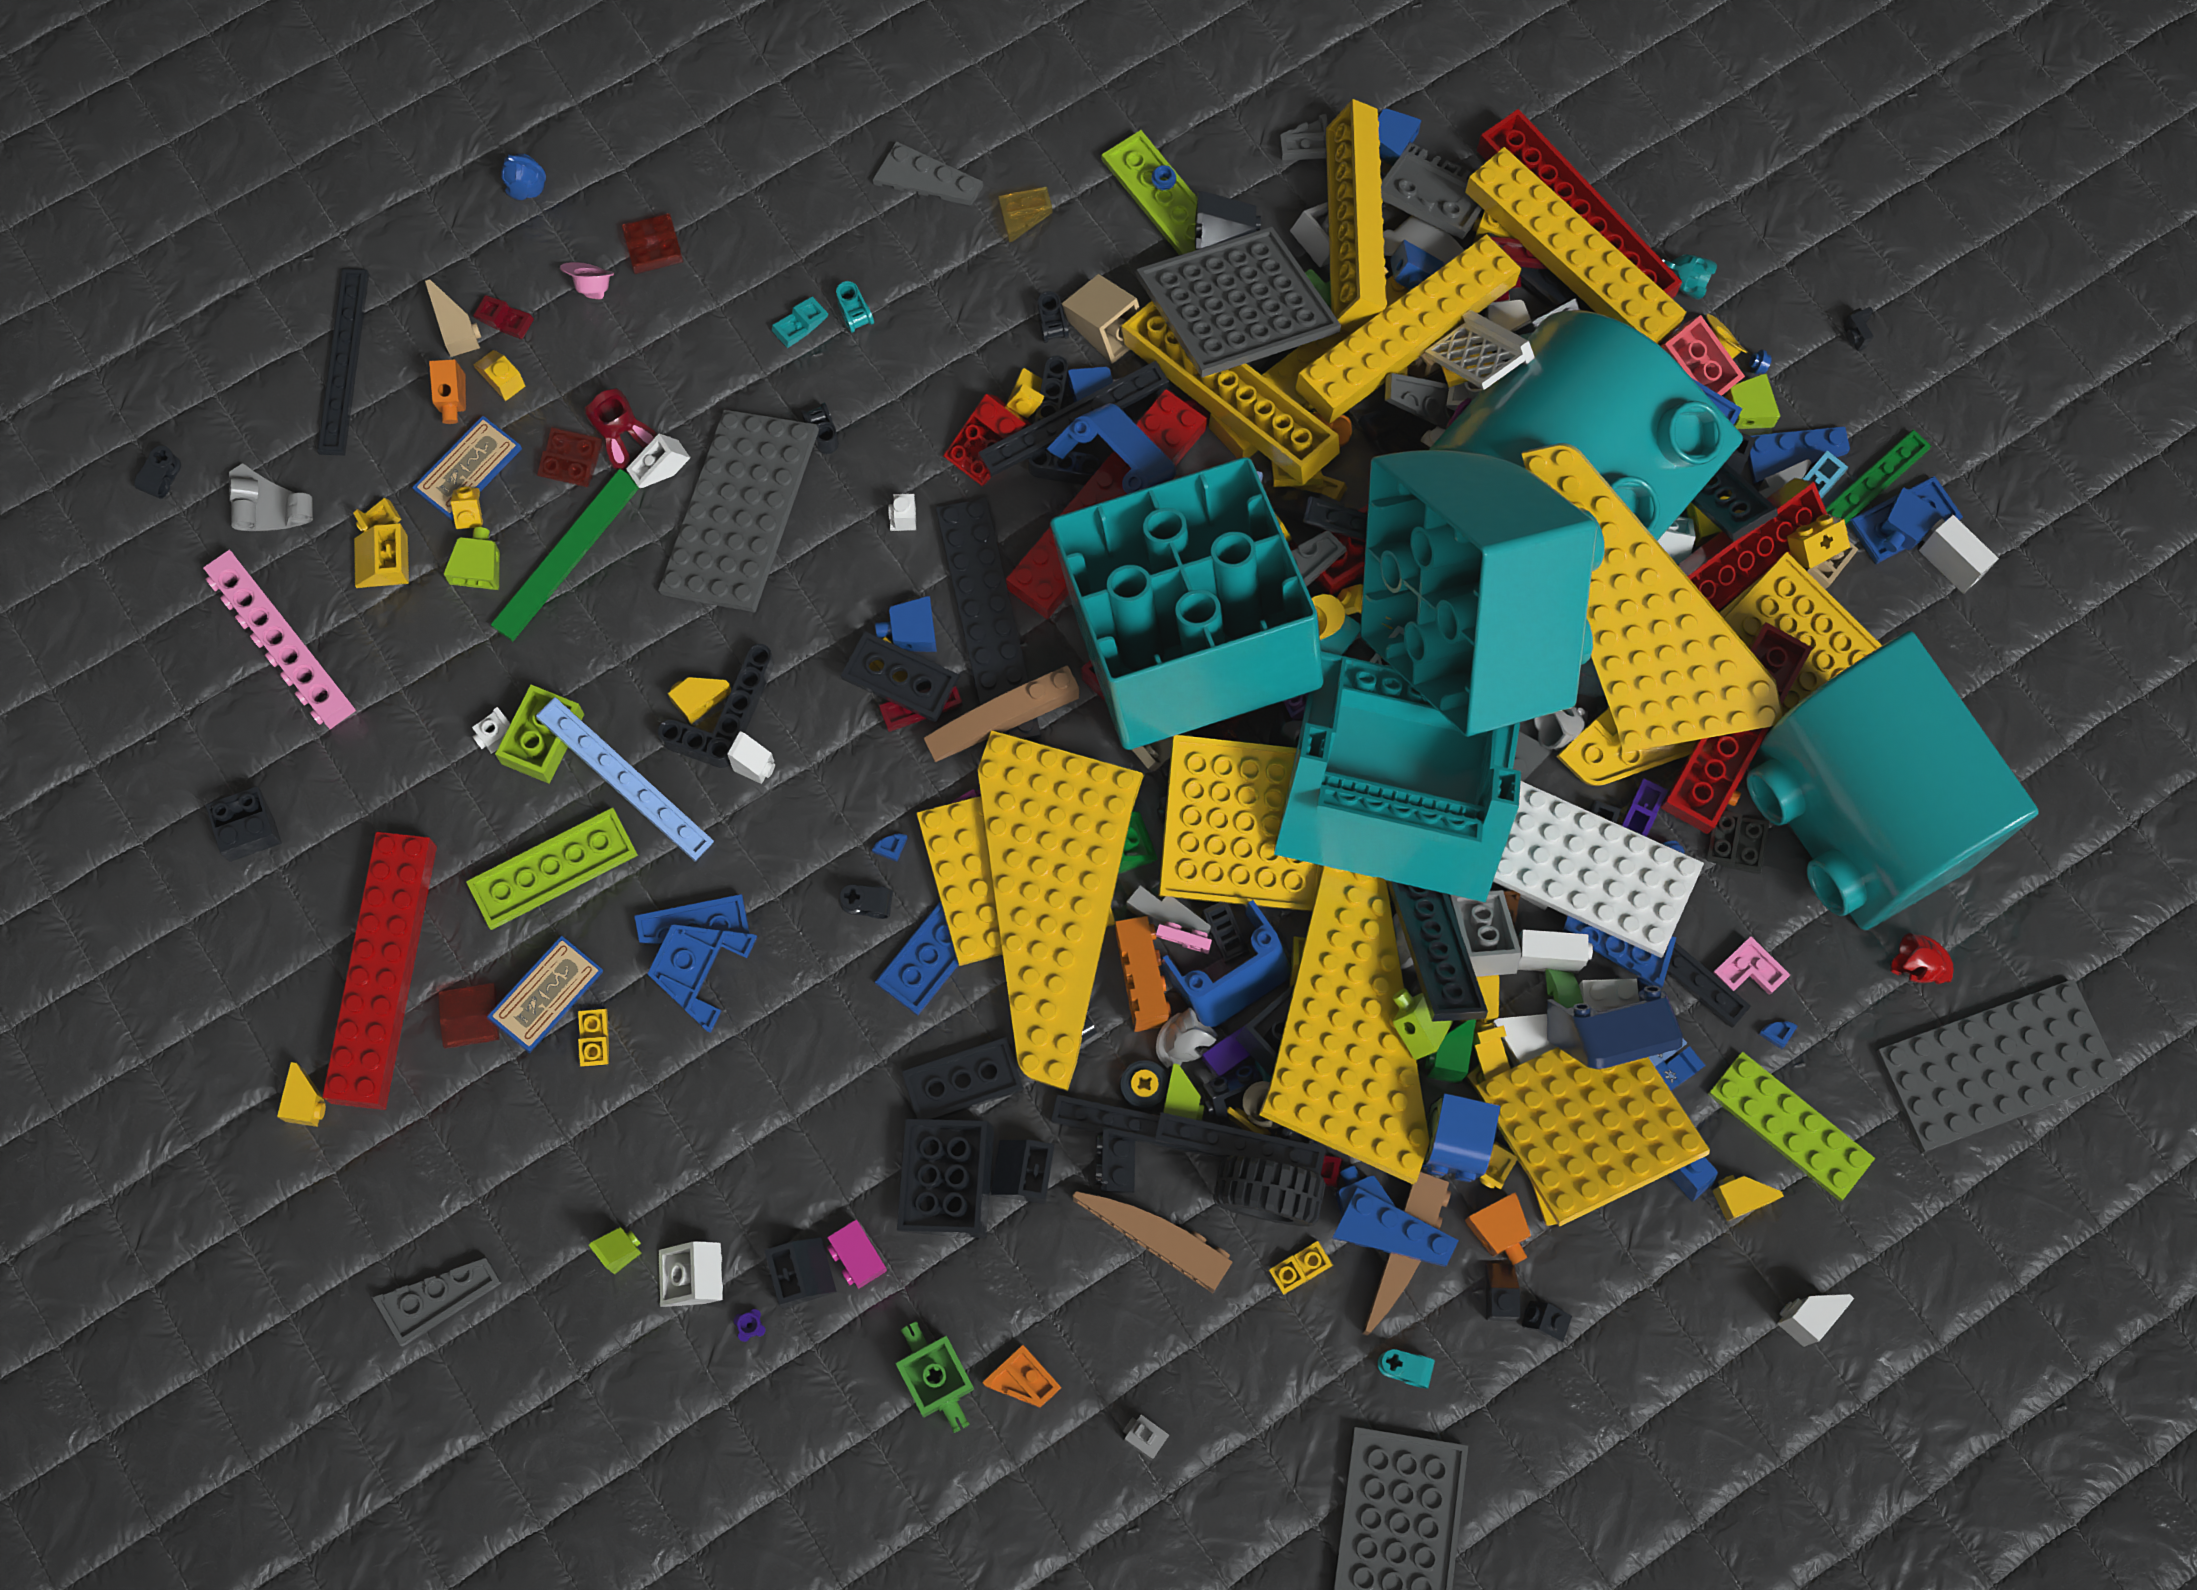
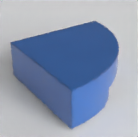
[872,834,907,862]
[1759,1022,1798,1050]

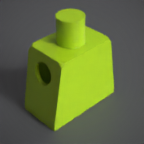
[1724,374,1780,429]
[444,527,500,590]
[1392,989,1453,1060]

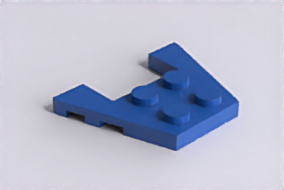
[648,924,758,1033]

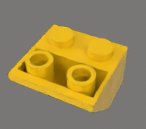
[354,523,409,588]

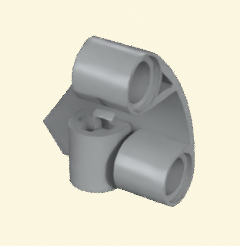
[1383,215,1464,266]
[229,463,313,531]

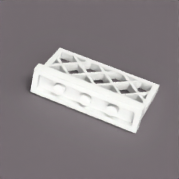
[1425,310,1535,390]

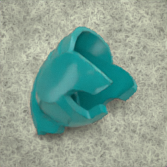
[1662,254,1717,300]

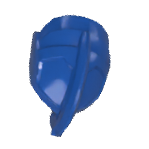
[501,153,546,200]

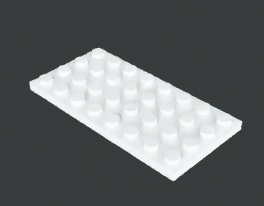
[1493,781,1704,958]

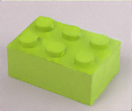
[495,685,584,784]

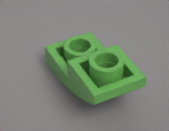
[1545,969,1583,1009]

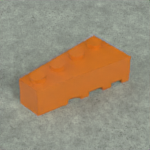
[1115,916,1171,1032]

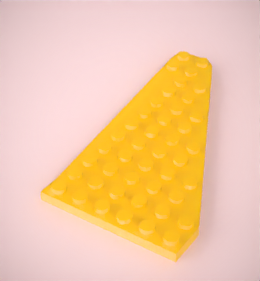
[1522,443,1784,753]
[1556,552,1882,786]
[978,730,1144,1091]
[1259,866,1430,1184]

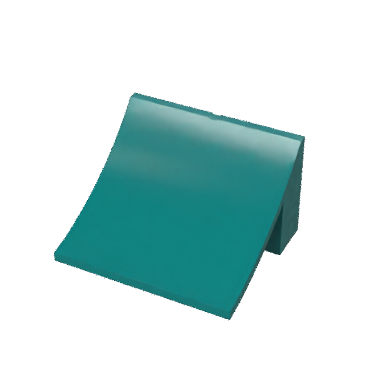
[1274,651,1521,902]

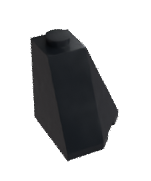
[1195,191,1261,251]

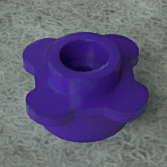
[734,1309,766,1342]

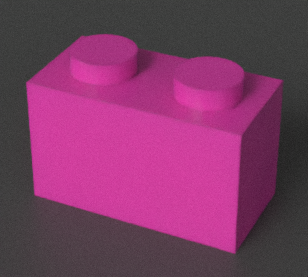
[827,1219,887,1289]

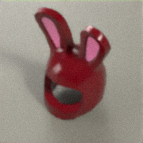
[584,388,658,470]

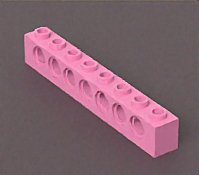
[204,549,356,729]

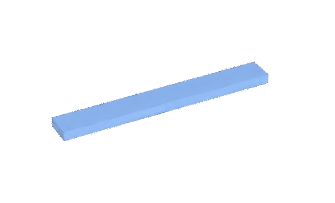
[536,697,714,862]

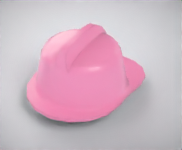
[560,262,614,299]

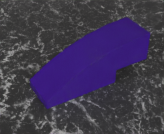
[1620,779,1668,837]
[1201,1024,1252,1078]

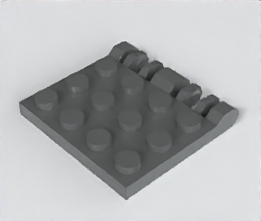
[1381,142,1483,239]

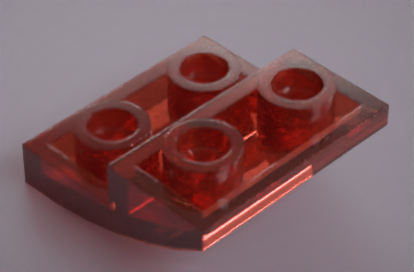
[622,213,683,274]
[537,427,603,488]
[439,983,500,1049]

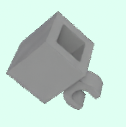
[1123,1415,1169,1461]

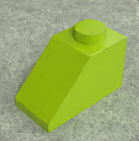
[1164,1063,1204,1121]
[589,1227,641,1274]

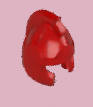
[1890,933,1954,984]

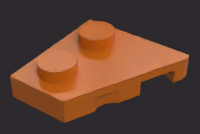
[982,1345,1061,1408]

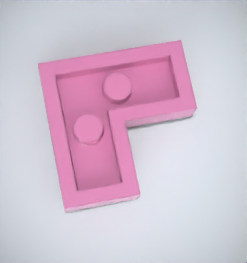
[1156,922,1212,954]
[1713,937,1790,995]

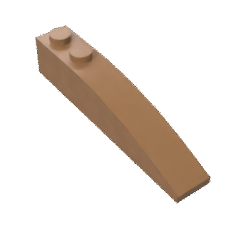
[924,665,1079,762]
[1362,1172,1451,1335]
[1073,1192,1232,1293]

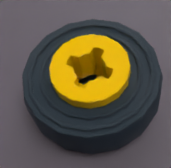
[1120,1060,1169,1110]

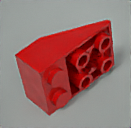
[944,394,1032,486]

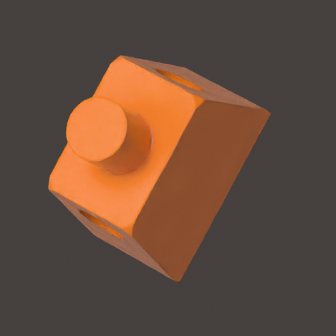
[429,359,466,424]
[1465,1193,1531,1265]

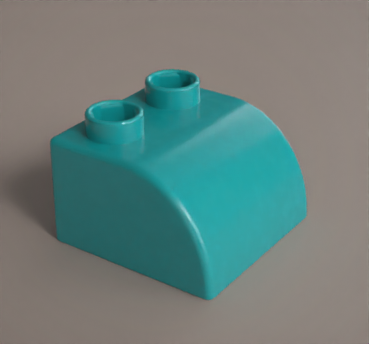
[1430,310,1743,541]
[1361,450,1605,737]
[1050,457,1323,750]
[1746,631,2038,930]

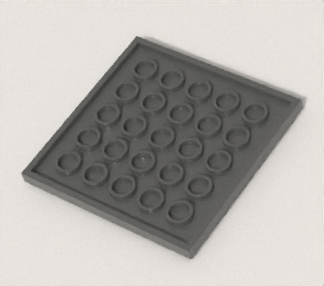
[1136,227,1341,377]

